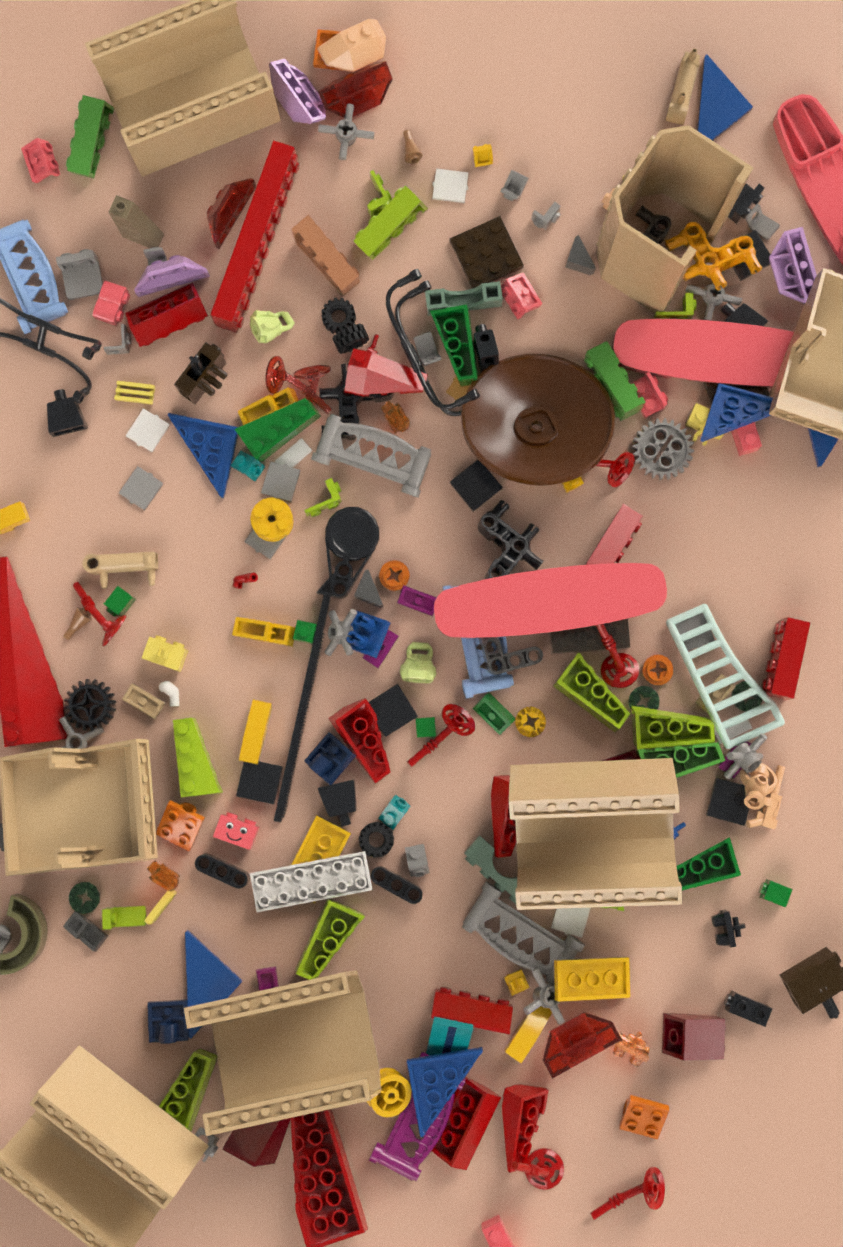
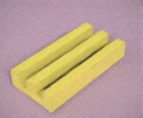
[114,381,155,405]
[144,888,177,925]

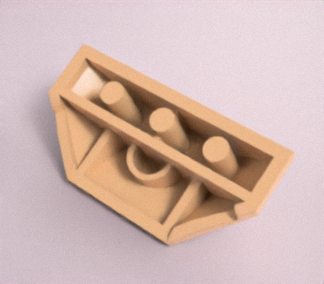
[317,19,386,73]

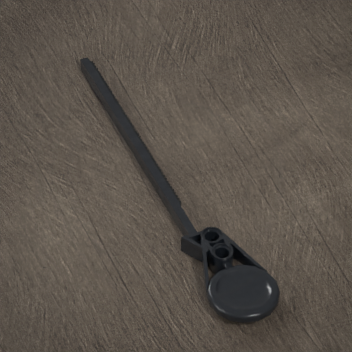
[274,507,380,822]

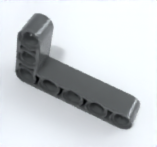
[479,637,543,675]

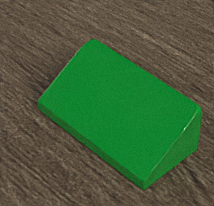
[472,692,516,735]

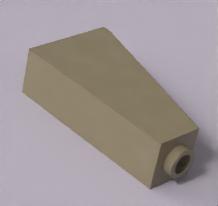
[109,195,164,248]

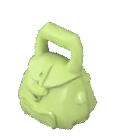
[249,310,295,343]
[399,642,437,683]

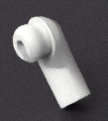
[159,681,179,707]

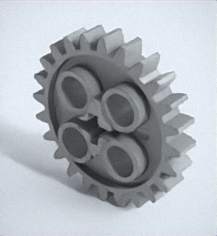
[631,418,694,480]

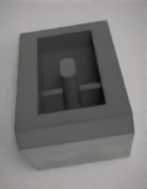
[566,235,596,275]
[354,569,383,608]

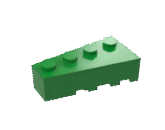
[430,304,478,387]
[235,398,321,462]
[676,837,741,891]

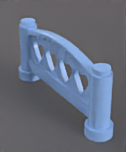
[0,219,68,334]
[442,585,514,699]

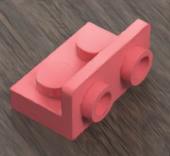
[21,138,60,183]
[501,273,542,319]
[631,372,668,419]

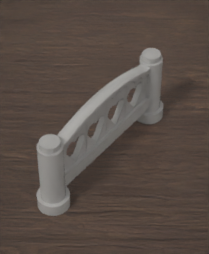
[311,414,431,498]
[462,882,585,986]

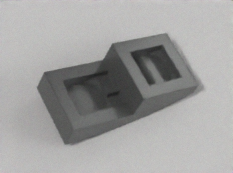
[63,911,108,952]

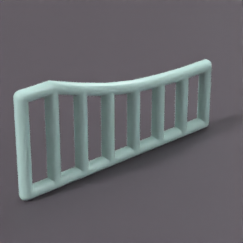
[666,604,785,749]

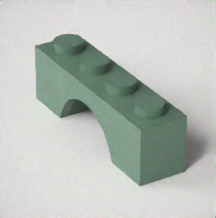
[425,281,503,316]
[464,835,517,904]

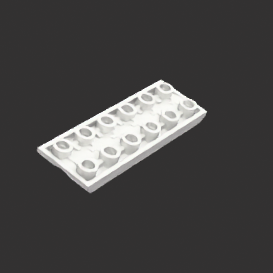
[250,851,373,912]

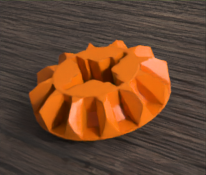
[379,560,410,591]
[642,655,673,686]

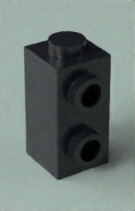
[724,991,773,1027]

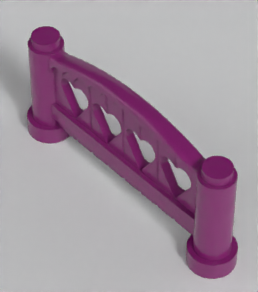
[368,1052,466,1181]

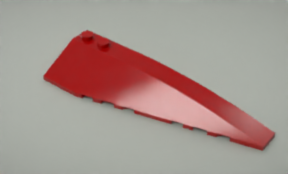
[0,556,68,748]
[291,1109,368,1247]

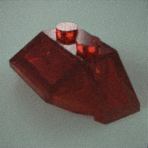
[318,61,393,118]
[207,178,256,249]
[542,1012,622,1079]

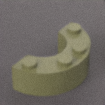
[0,893,48,975]

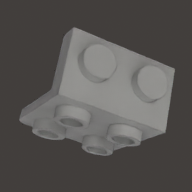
[56,249,103,300]

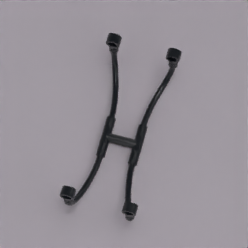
[386,269,480,416]
[0,298,102,404]

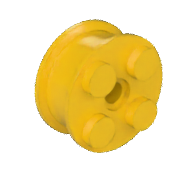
[250,498,294,542]
[366,1067,411,1117]

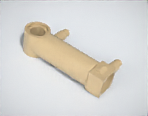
[665,48,701,125]
[82,552,158,589]

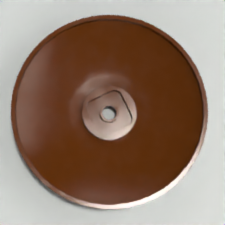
[461,354,615,486]

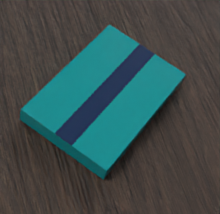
[426,1017,474,1055]

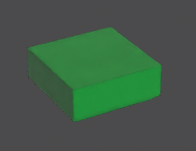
[416,717,436,738]

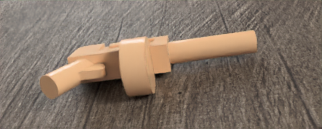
[746,765,785,829]

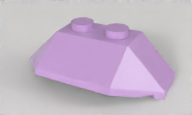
[269,59,326,124]
[769,227,817,304]
[134,255,210,297]

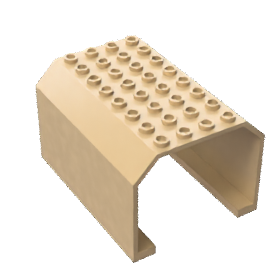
[84,0,281,177]
[596,125,754,314]
[509,758,682,910]
[184,970,381,1136]
[0,1045,209,1247]

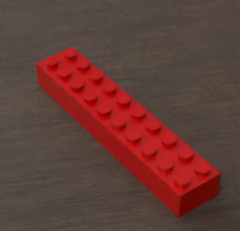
[210,140,300,333]

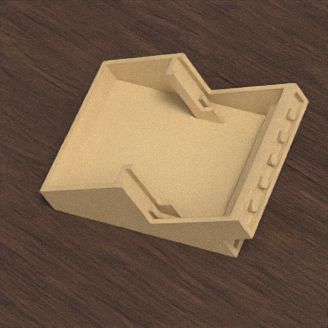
[769,268,843,440]
[0,739,158,876]

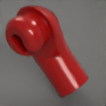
[232,572,258,589]

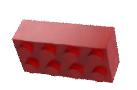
[761,617,811,700]

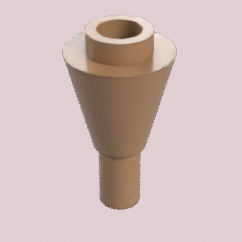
[403,130,423,164]
[63,607,93,640]

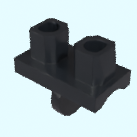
[711,909,746,948]

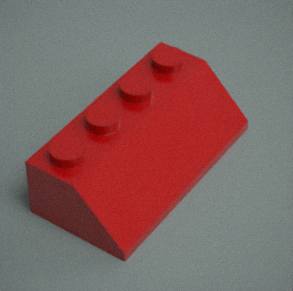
[125,282,208,347]
[431,986,513,1035]
[432,1077,501,1170]

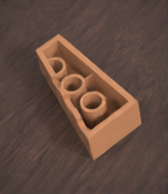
[291,214,360,296]

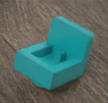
[231,450,265,481]
[378,795,411,830]

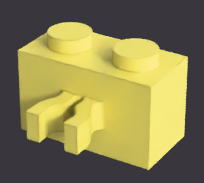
[685,403,724,446]
[142,635,189,672]

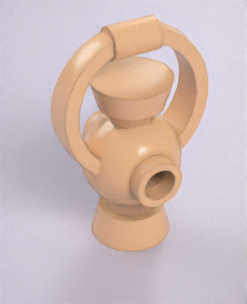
[740,763,778,810]

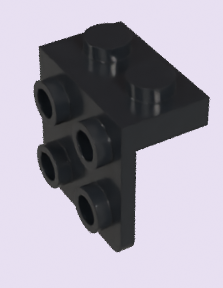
[728,183,765,224]

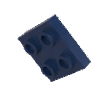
[304,732,356,785]
[147,999,189,1044]

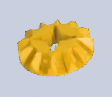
[515,706,546,737]

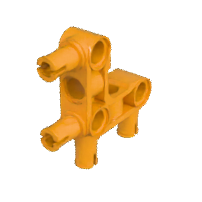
[665,222,762,290]

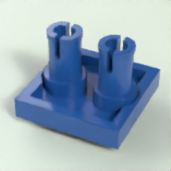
[347,610,391,658]

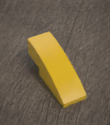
[238,387,299,425]
[0,501,30,535]
[232,617,295,647]
[239,699,272,765]
[504,1006,552,1064]

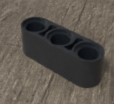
[195,853,250,889]
[371,866,423,904]

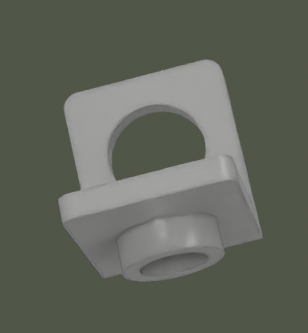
[746,204,780,240]
[143,247,167,266]
[104,324,131,355]
[413,332,441,366]
[195,1127,219,1162]

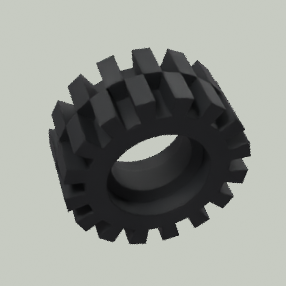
[321,298,356,334]
[332,323,369,354]
[359,822,394,858]

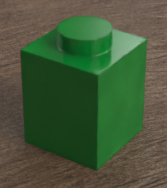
[103,586,136,617]
[293,620,317,645]
[759,879,793,908]

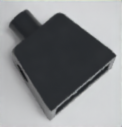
[721,302,768,326]
[474,324,499,373]
[47,389,88,437]
[318,779,357,827]

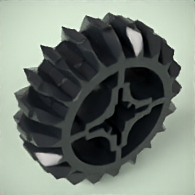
[64,679,117,731]

